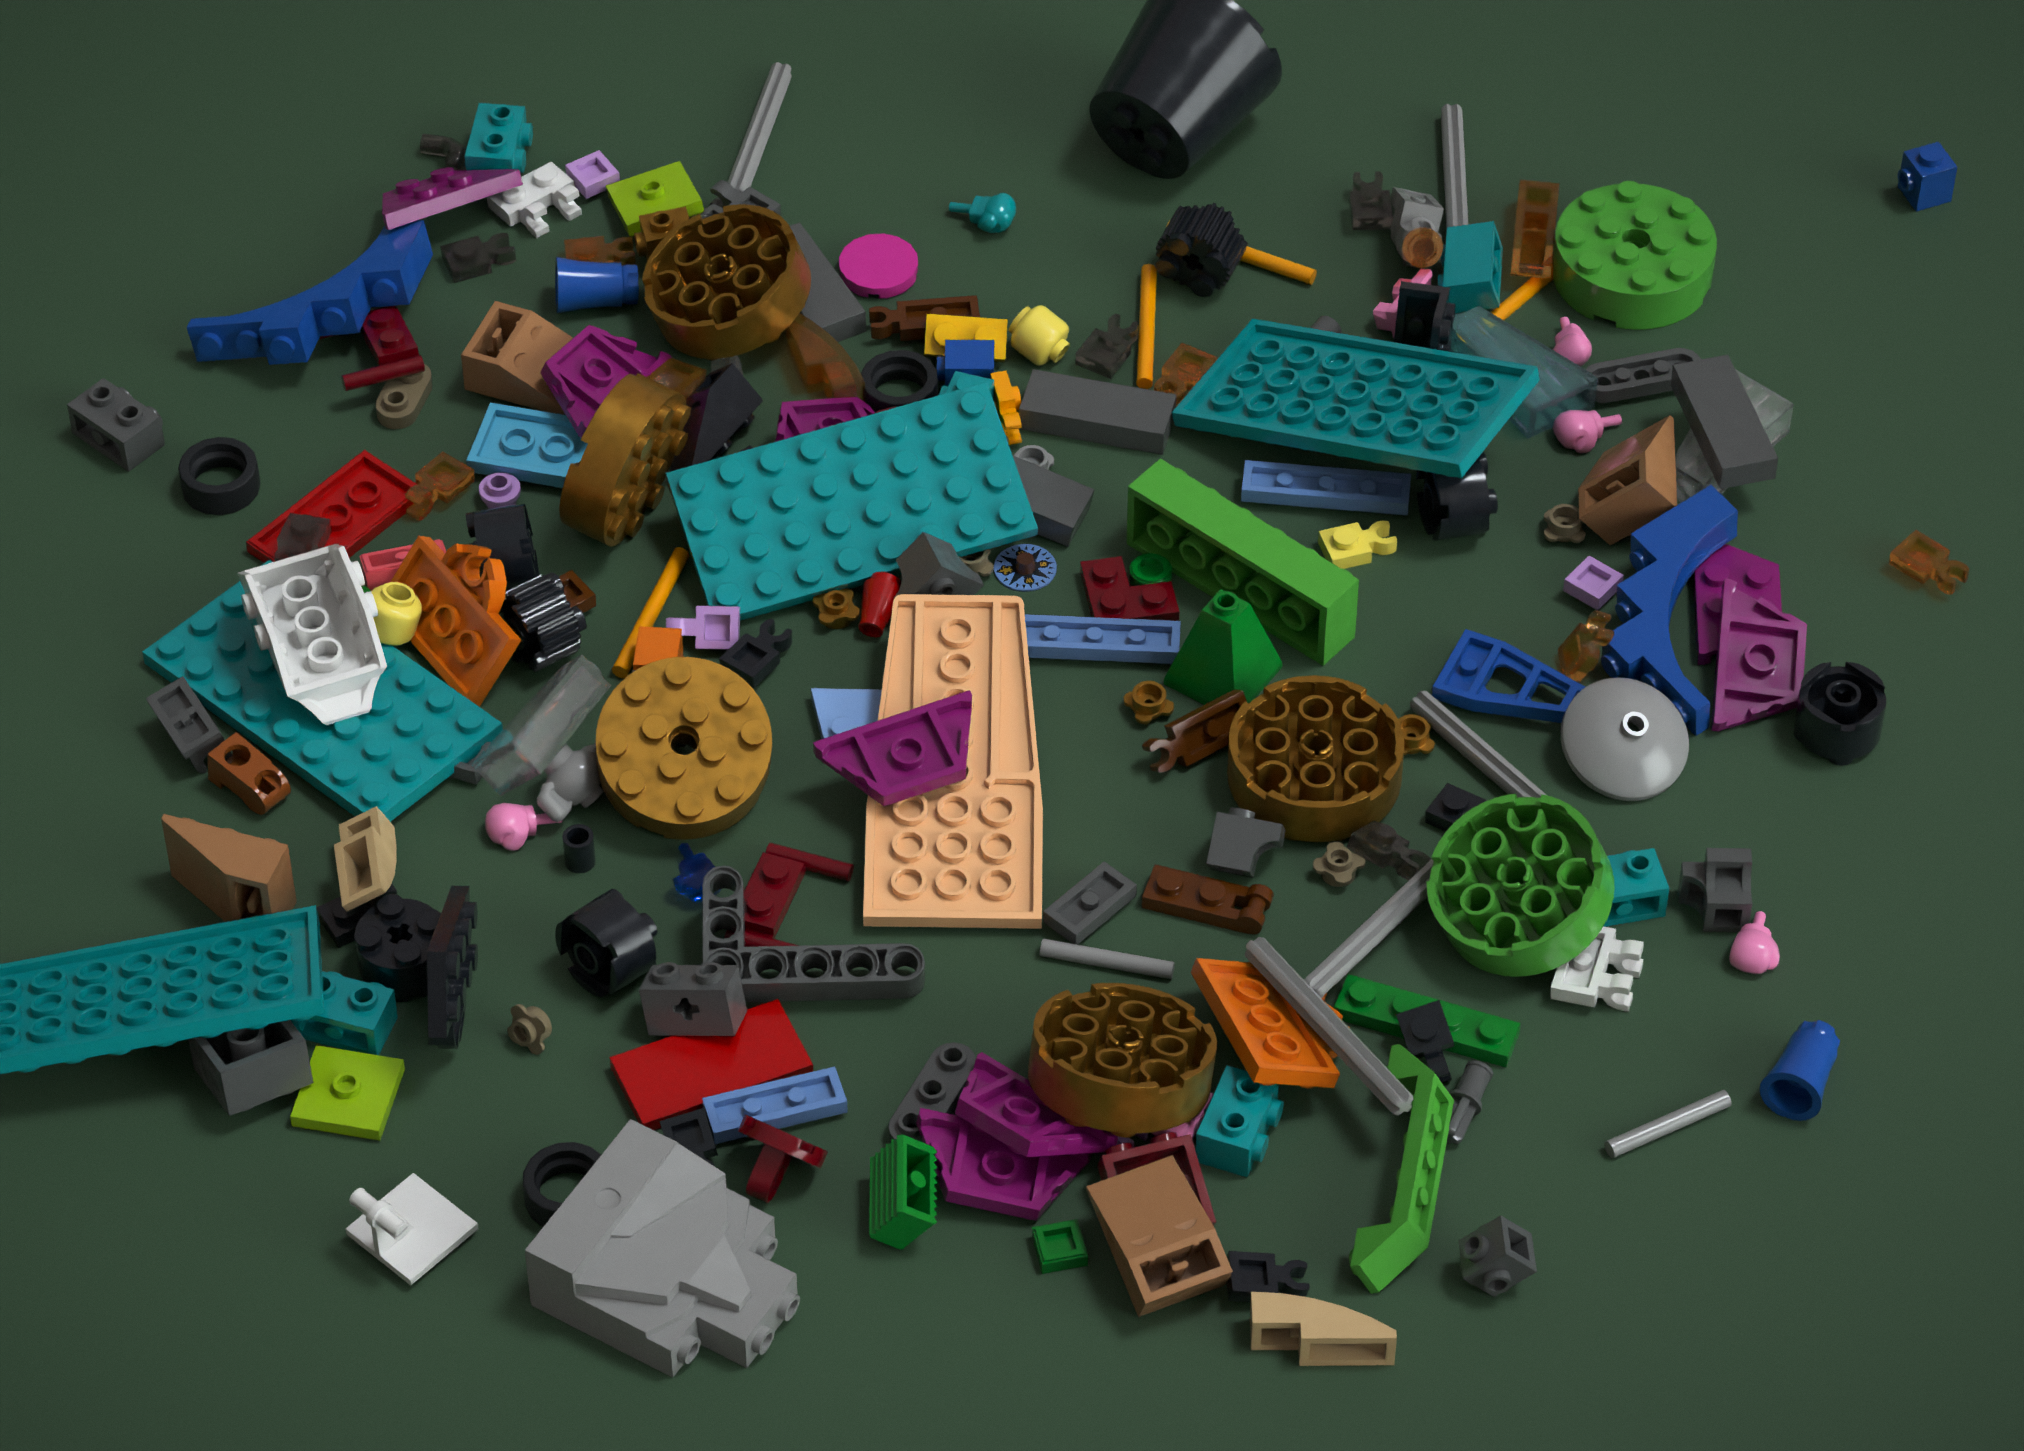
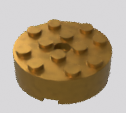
[642,204,811,360]
[559,373,691,546]
[596,657,772,840]
[1227,675,1404,842]
[1028,983,1217,1138]

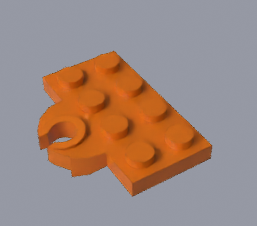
[390,535,521,707]
[1190,958,1350,1089]

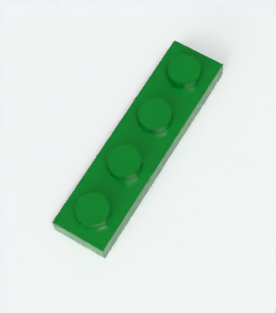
[1334,974,1521,1068]

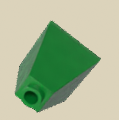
[1164,589,1282,705]

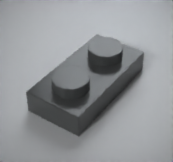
[1043,861,1137,945]

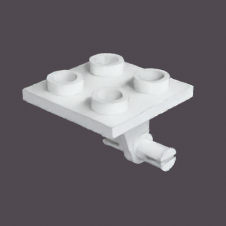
[345,1173,479,1285]

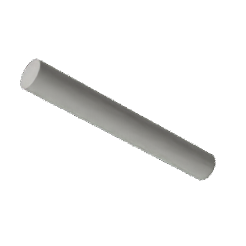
[1040,939,1175,980]
[1604,1090,1732,1158]

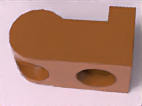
[207,732,291,815]

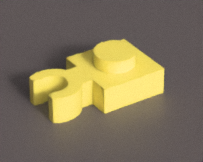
[1318,521,1397,569]

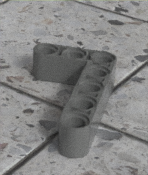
[703,865,925,1002]

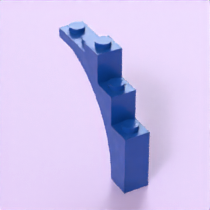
[187,220,433,365]
[1601,485,1738,736]

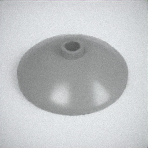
[1561,678,1689,801]

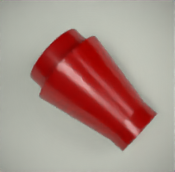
[858,572,902,637]

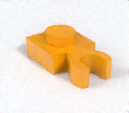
[990,370,1022,445]

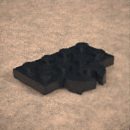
[427,885,478,1049]

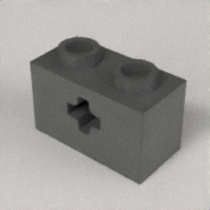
[639,962,747,1036]

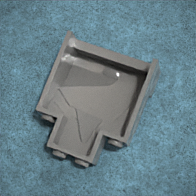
[525,1119,800,1378]

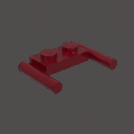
[319,306,425,391]
[724,843,854,947]

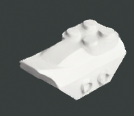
[237,544,387,725]

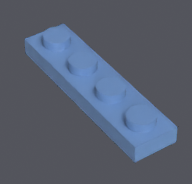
[1241,460,1411,515]
[1025,614,1181,664]

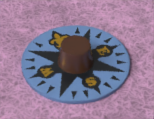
[994,544,1057,592]

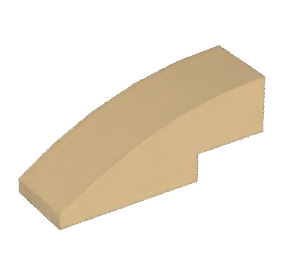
[334,806,397,912]
[1250,1292,1397,1366]

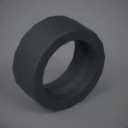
[861,350,938,412]
[178,437,261,515]
[523,1142,601,1227]

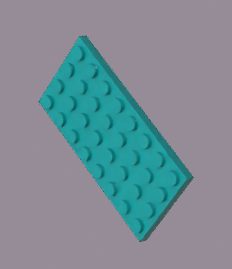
[1171,318,1540,478]
[666,382,1038,621]
[142,560,504,822]
[0,905,325,1074]

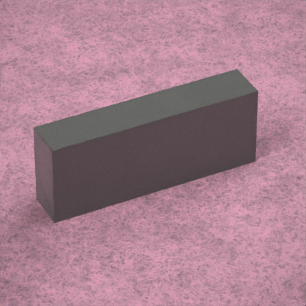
[790,222,866,350]
[1671,354,1778,489]
[1019,369,1177,455]
[1013,455,1095,547]

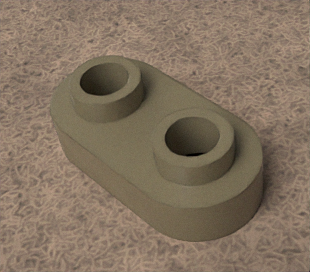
[376,364,433,429]

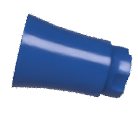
[555,257,639,313]
[1760,1020,1840,1121]

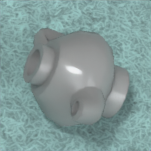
[537,743,603,822]

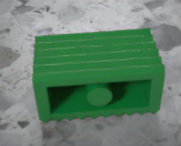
[869,1134,937,1250]

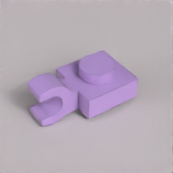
[666,606,740,649]

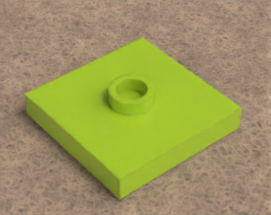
[606,161,705,237]
[290,1045,405,1141]

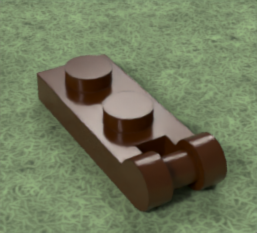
[1142,864,1274,935]

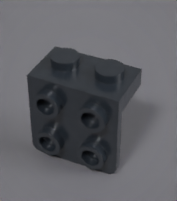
[1394,281,1456,352]

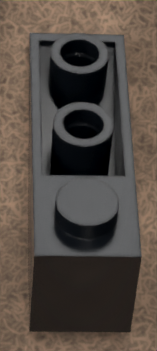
[670,363,763,472]

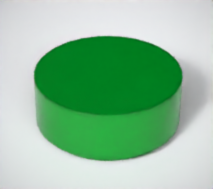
[1129,553,1172,586]

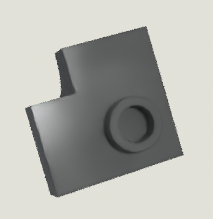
[894,532,984,598]
[1206,807,1286,878]
[1678,848,1752,932]

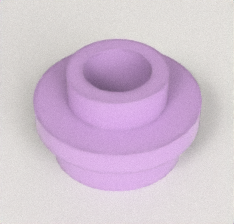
[479,472,521,509]

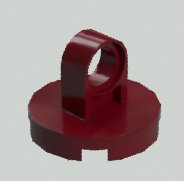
[738,1114,828,1203]

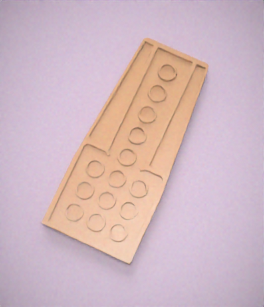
[863,594,1043,929]

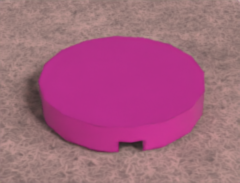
[839,233,918,299]

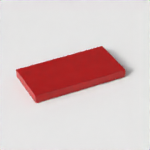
[246,450,425,563]
[609,999,813,1130]

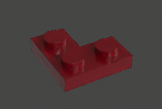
[1080,556,1180,621]

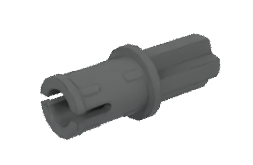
[1446,1060,1493,1145]

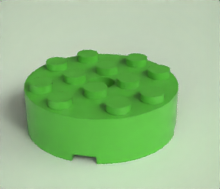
[1552,181,1717,330]
[1426,794,1615,977]

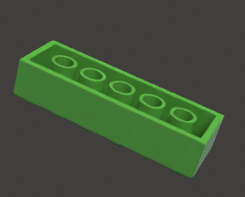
[1127,458,1359,666]

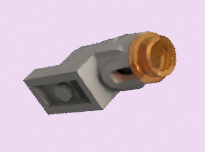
[1390,187,1444,269]

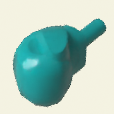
[949,193,1017,233]

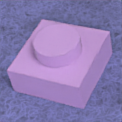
[565,150,620,199]
[1563,556,1624,610]

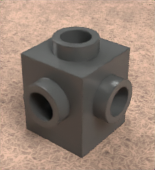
[1458,1215,1537,1297]

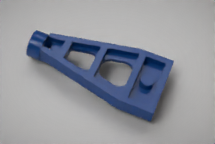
[1432,629,1585,723]

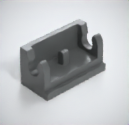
[146,676,232,773]

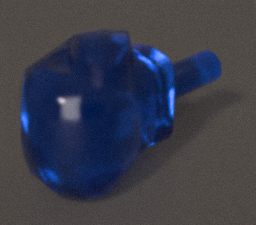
[672,843,722,903]

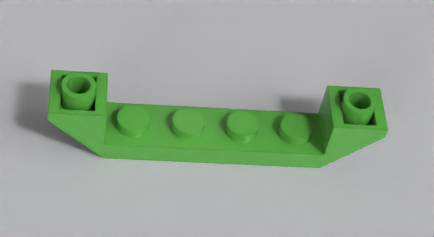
[1349,1044,1454,1294]

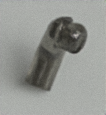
[420,134,467,170]

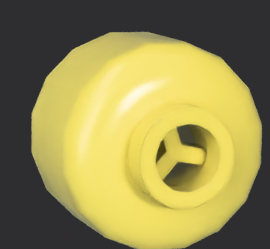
[1008,305,1070,366]
[371,582,422,646]

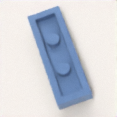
[702,1066,848,1144]

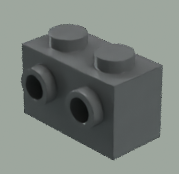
[67,378,165,472]

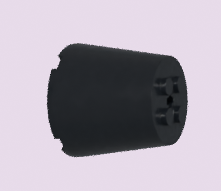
[1089,0,1282,179]

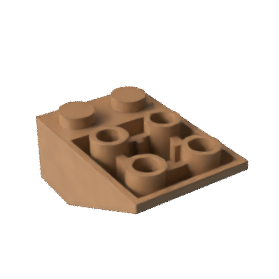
[461,301,573,415]
[1578,415,1677,545]
[161,814,297,922]
[1086,1155,1233,1317]

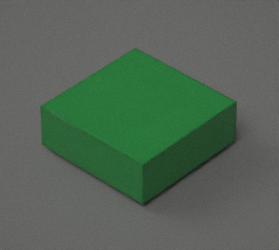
[1032,1219,1088,1274]

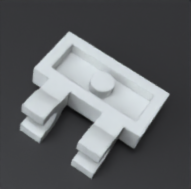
[487,162,582,238]
[1551,926,1644,1012]

